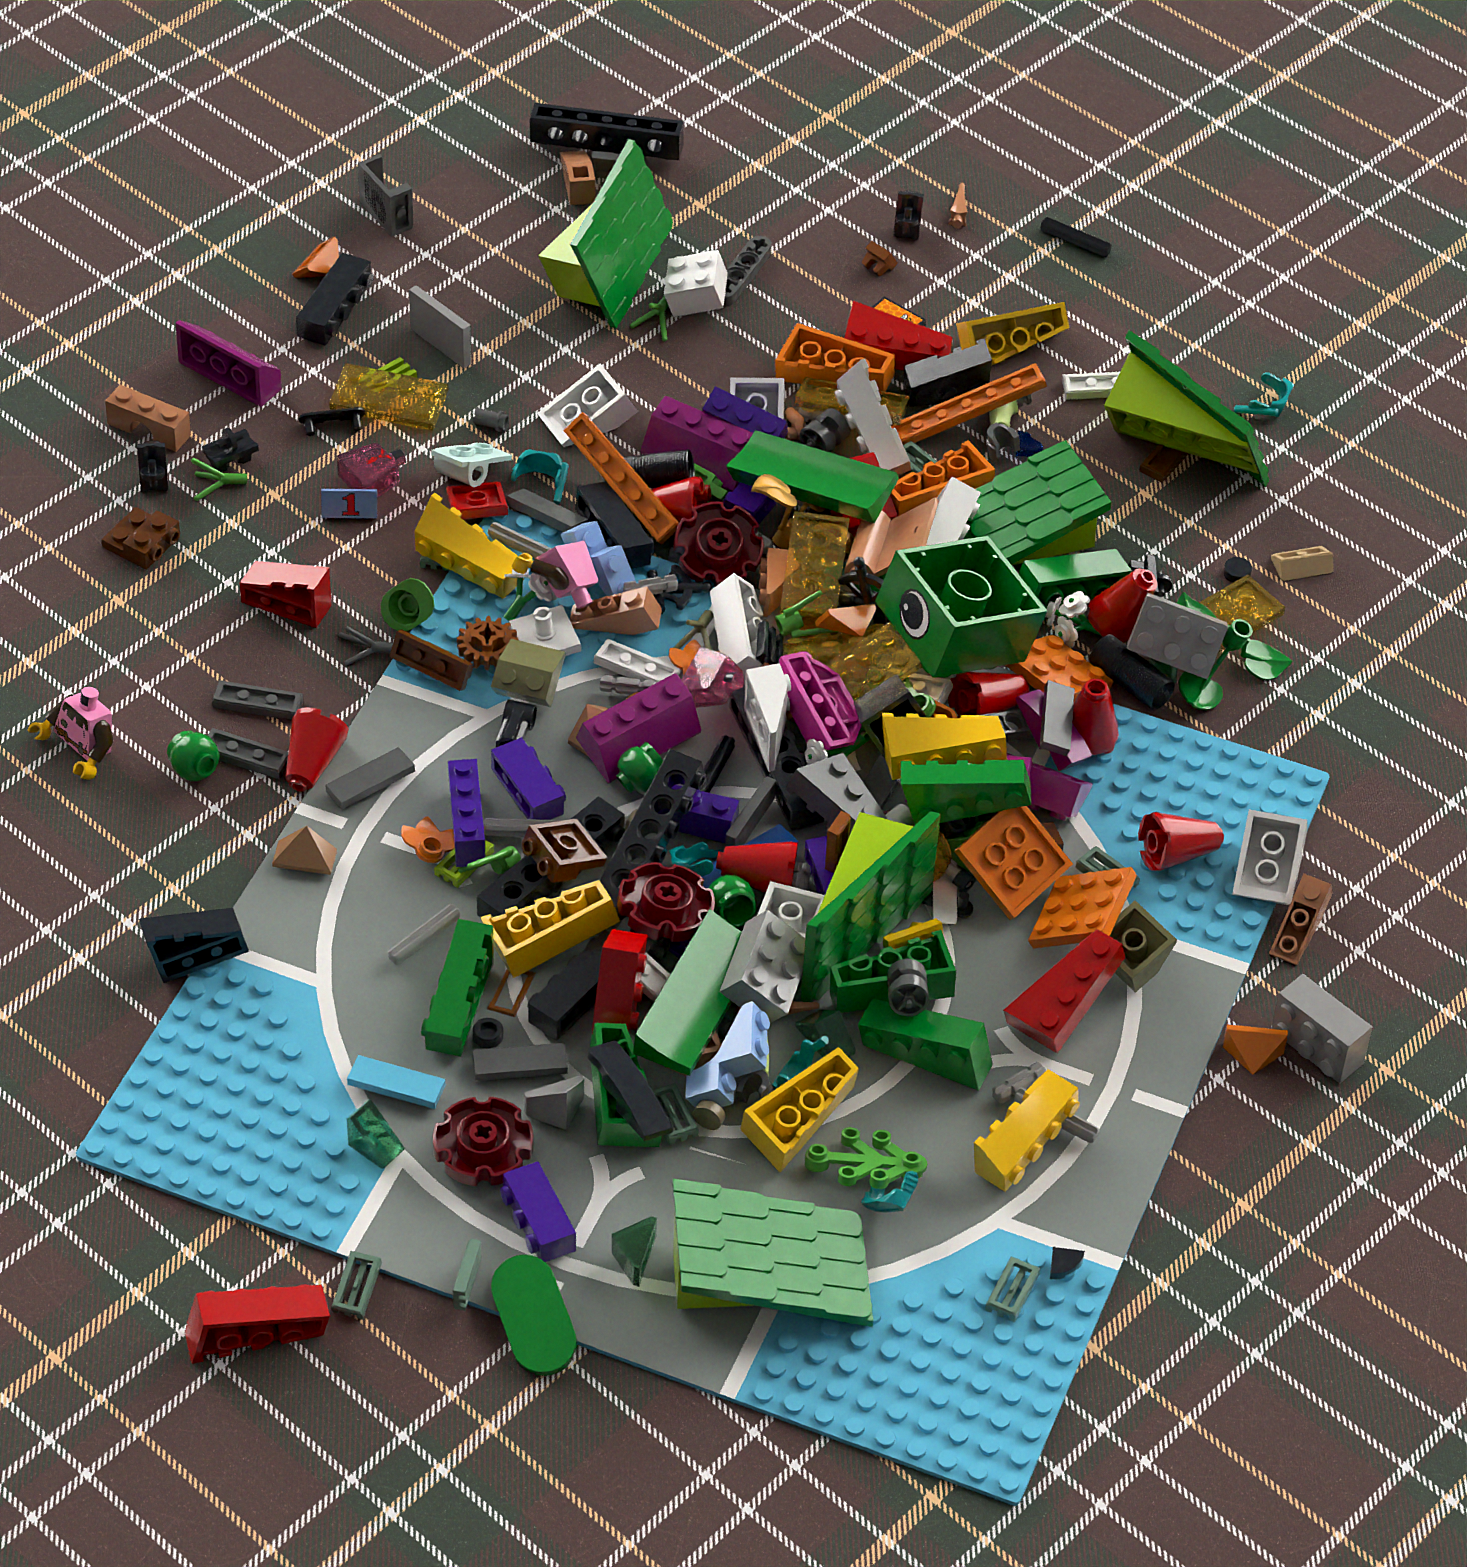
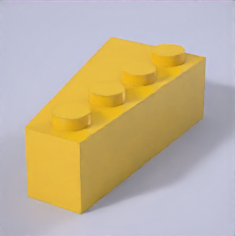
[480,880,620,978]

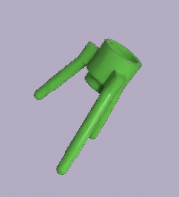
[775,590,838,640]
[458,846,521,874]

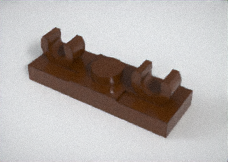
[389,629,474,691]

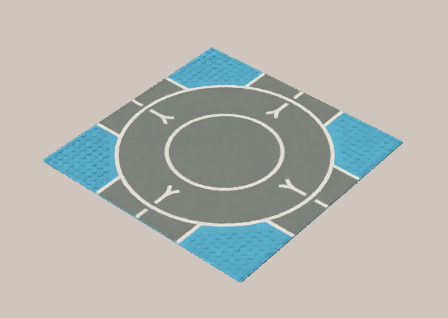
[76,509,1330,1506]

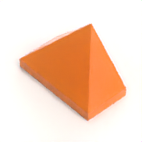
[292,236,339,278]
[815,604,876,637]
[1223,1024,1288,1075]

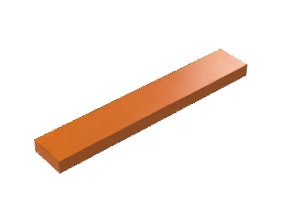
[891,363,1047,445]
[563,412,679,544]

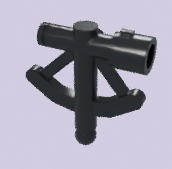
[838,557,883,612]
[646,564,712,614]

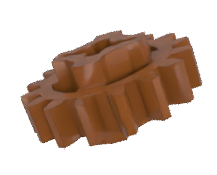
[457,616,518,670]

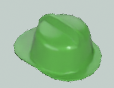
[381,578,434,631]

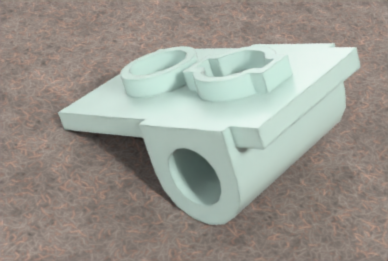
[431,443,512,487]

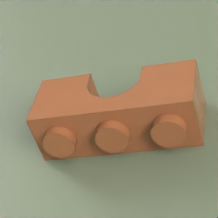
[105,385,191,452]

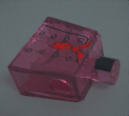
[337,443,406,498]
[681,647,744,708]

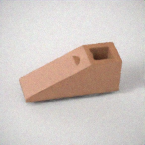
[560,150,595,205]
[758,547,801,617]
[570,586,662,635]
[1269,874,1333,965]

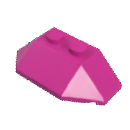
[779,651,862,750]

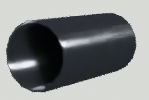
[623,449,695,488]
[1089,634,1175,710]

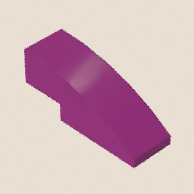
[1015,689,1092,771]

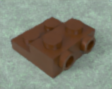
[101,507,180,569]
[522,818,607,883]

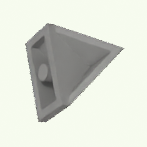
[524,1075,584,1130]

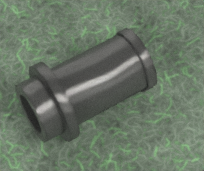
[473,407,509,432]

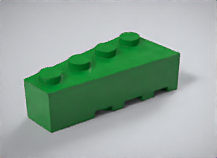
[1018,549,1132,608]
[901,760,1031,825]
[421,918,494,1057]
[829,930,956,1014]
[858,998,993,1091]
[590,1023,662,1147]

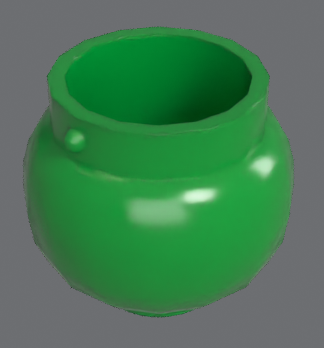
[167,730,220,782]
[616,742,664,795]
[708,875,756,927]

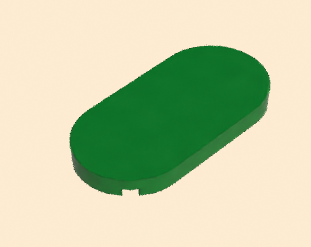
[491,1255,577,1376]

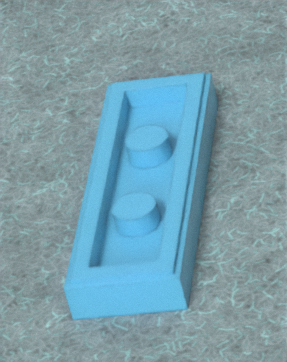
[347,1055,446,1109]

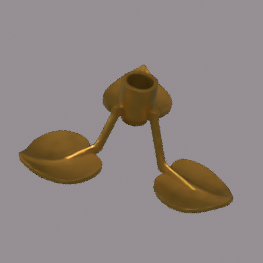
[751,474,855,555]

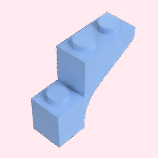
[560,521,636,596]
[685,1001,770,1107]

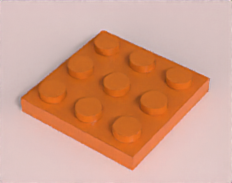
[1005,634,1113,701]
[954,806,1073,920]
[1028,867,1137,949]

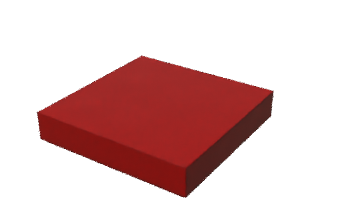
[446,481,508,520]

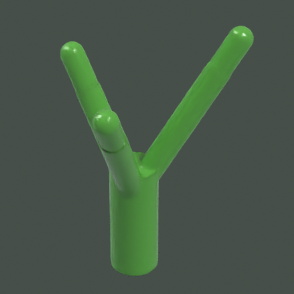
[630,296,669,342]
[191,458,247,501]

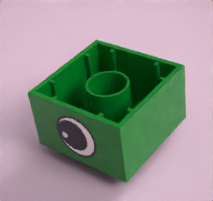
[875,536,1047,678]

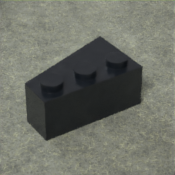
[903,338,992,407]
[139,908,249,984]

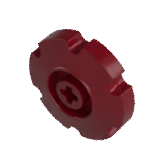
[674,502,764,587]
[617,862,715,942]
[433,1097,534,1186]

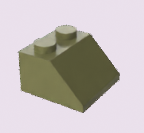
[491,639,566,707]
[1110,901,1177,993]

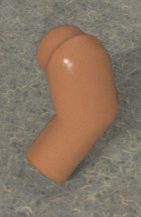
[784,407,804,442]

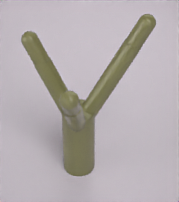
[673,610,714,657]

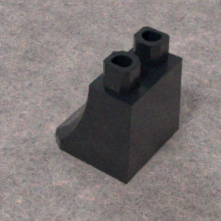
[854,674,927,759]

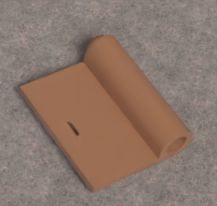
[844,497,939,585]

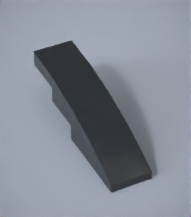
[588,1040,673,1141]

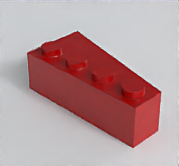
[844,301,953,371]
[1003,929,1125,1054]
[184,1284,330,1364]

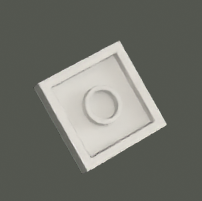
[509,605,582,656]

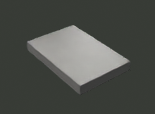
[409,285,471,368]

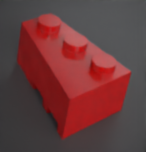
[240,561,332,628]
[591,929,648,1034]

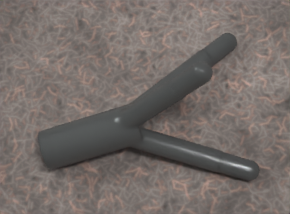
[338,626,393,665]

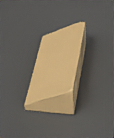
[1271,546,1334,581]

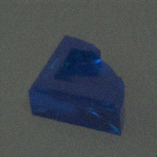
[1016,430,1044,457]

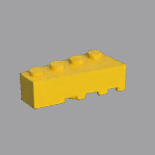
[740,1047,859,1173]

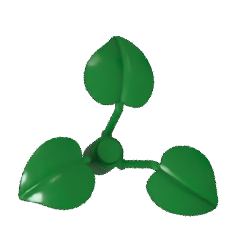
[1176,592,1293,711]

